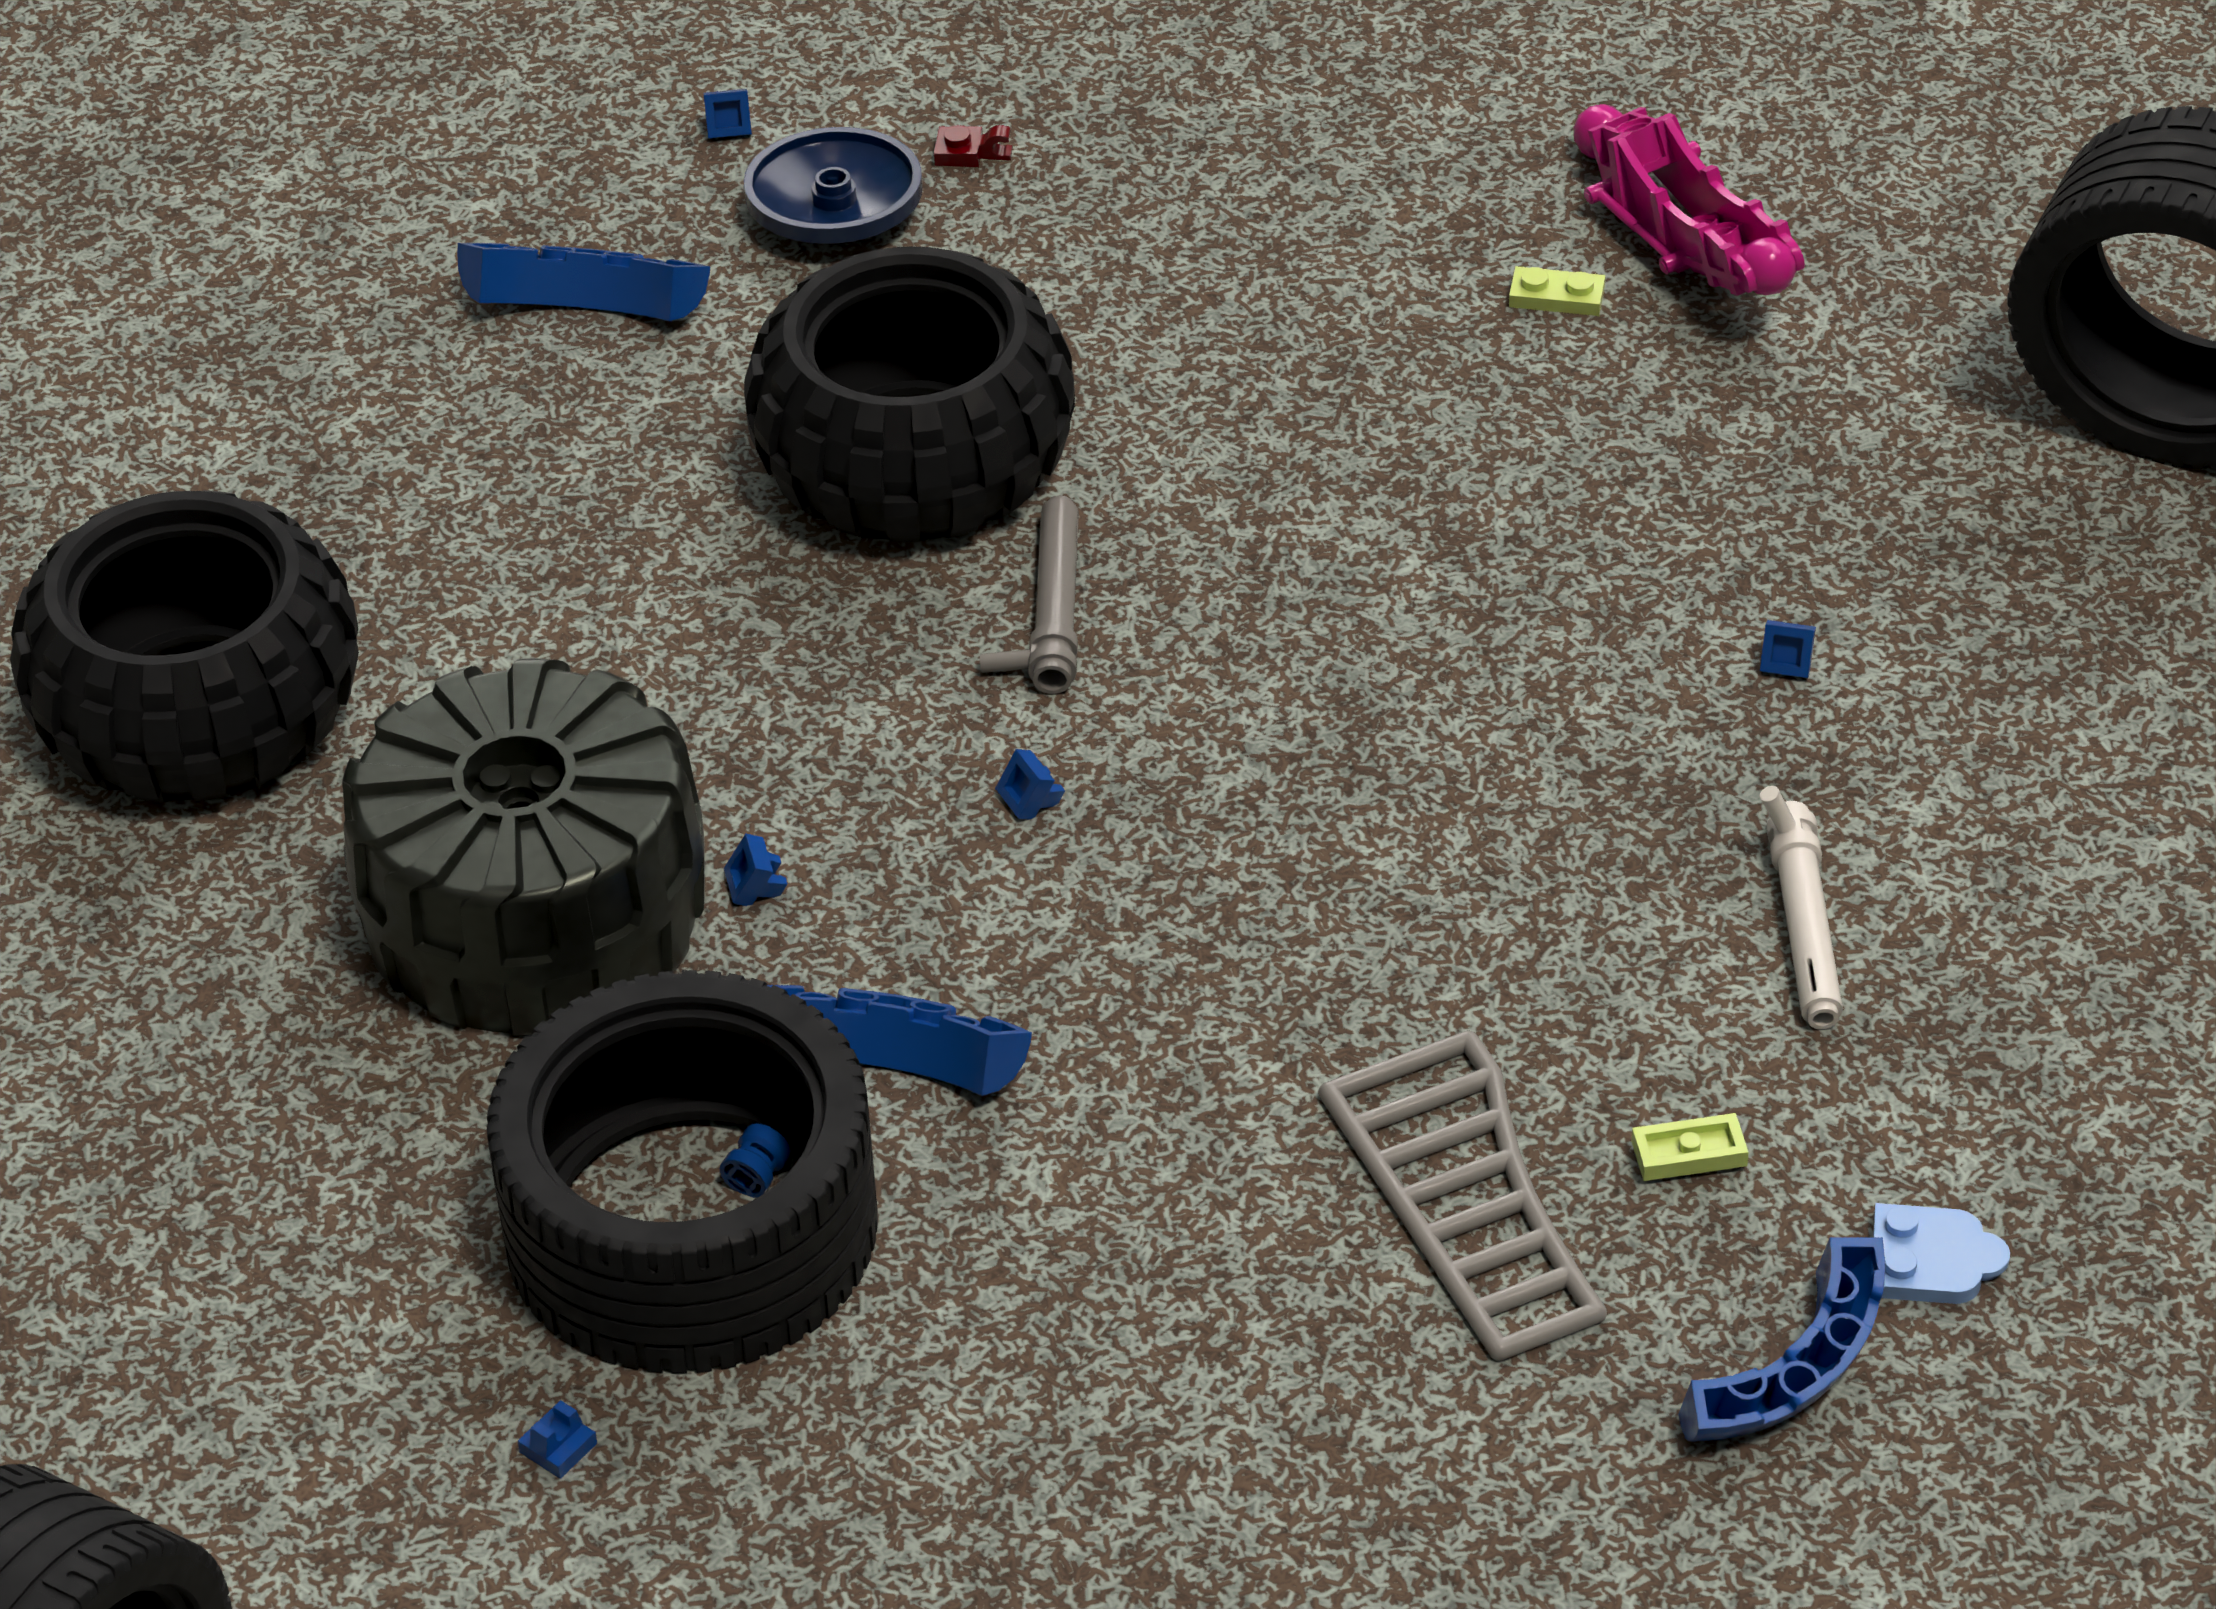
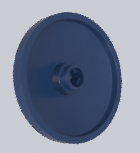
[744,127,923,244]

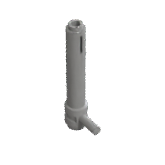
[980,495,1079,694]

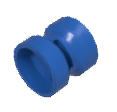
[719,1124,792,1198]

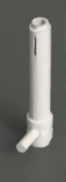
[1760,786,1843,1029]

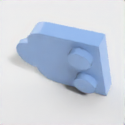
[1873,1203,2010,1304]

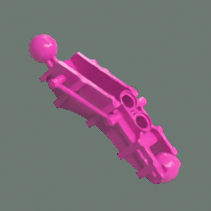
[1573,104,1805,296]

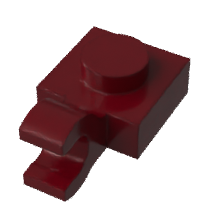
[934,125,1013,168]

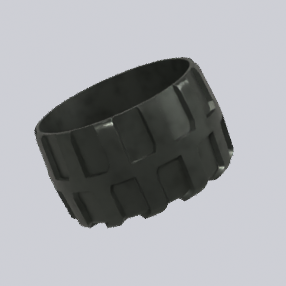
[342,658,705,1036]

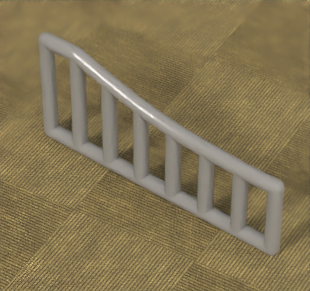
[1318,1030,1607,1361]

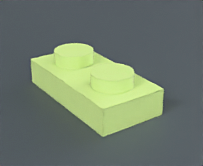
[1509,266,1605,316]
[1631,1113,1749,1181]

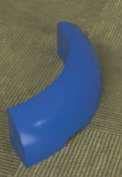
[457,243,710,321]
[767,985,1032,1096]
[1678,1237,1885,1442]

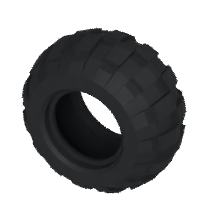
[744,246,1075,543]
[10,490,359,803]

